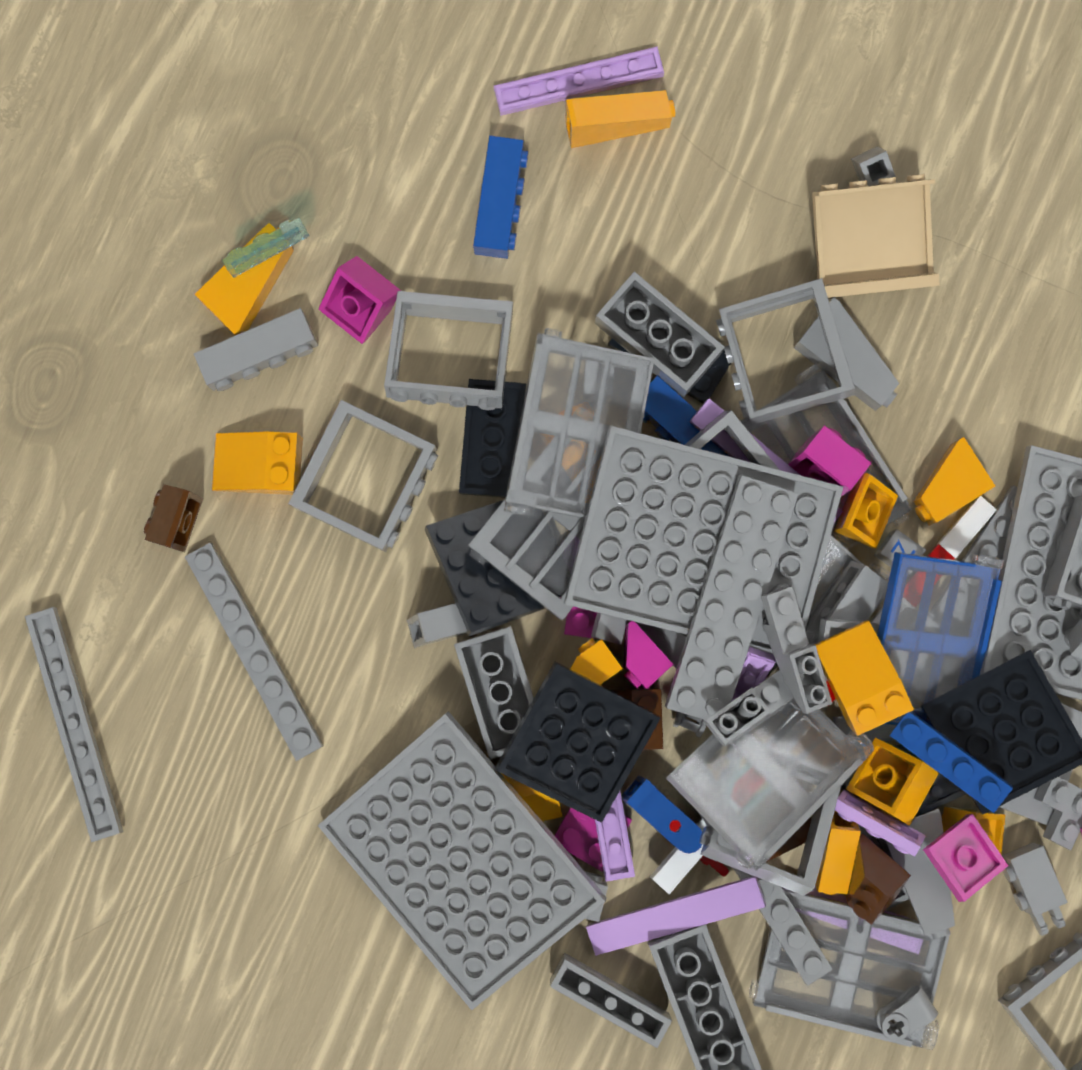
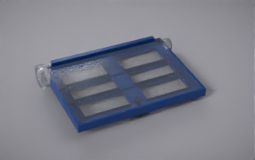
[877,552,1004,725]

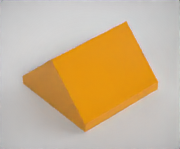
[834,473,898,549]

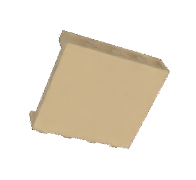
[812,174,940,298]

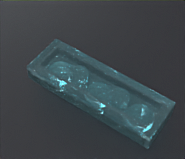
[222,218,309,278]

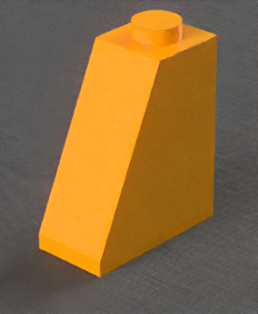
[913,437,995,526]
[815,811,861,895]

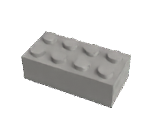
[595,272,725,398]
[454,626,534,759]

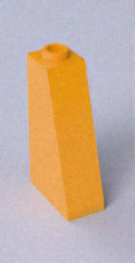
[565,90,675,148]
[194,223,294,336]

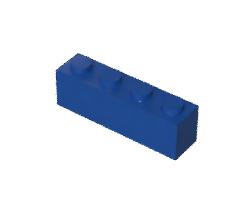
[473,136,529,259]
[643,375,730,457]
[889,711,1013,813]

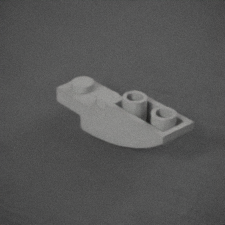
[761,586,832,714]
[704,670,794,747]

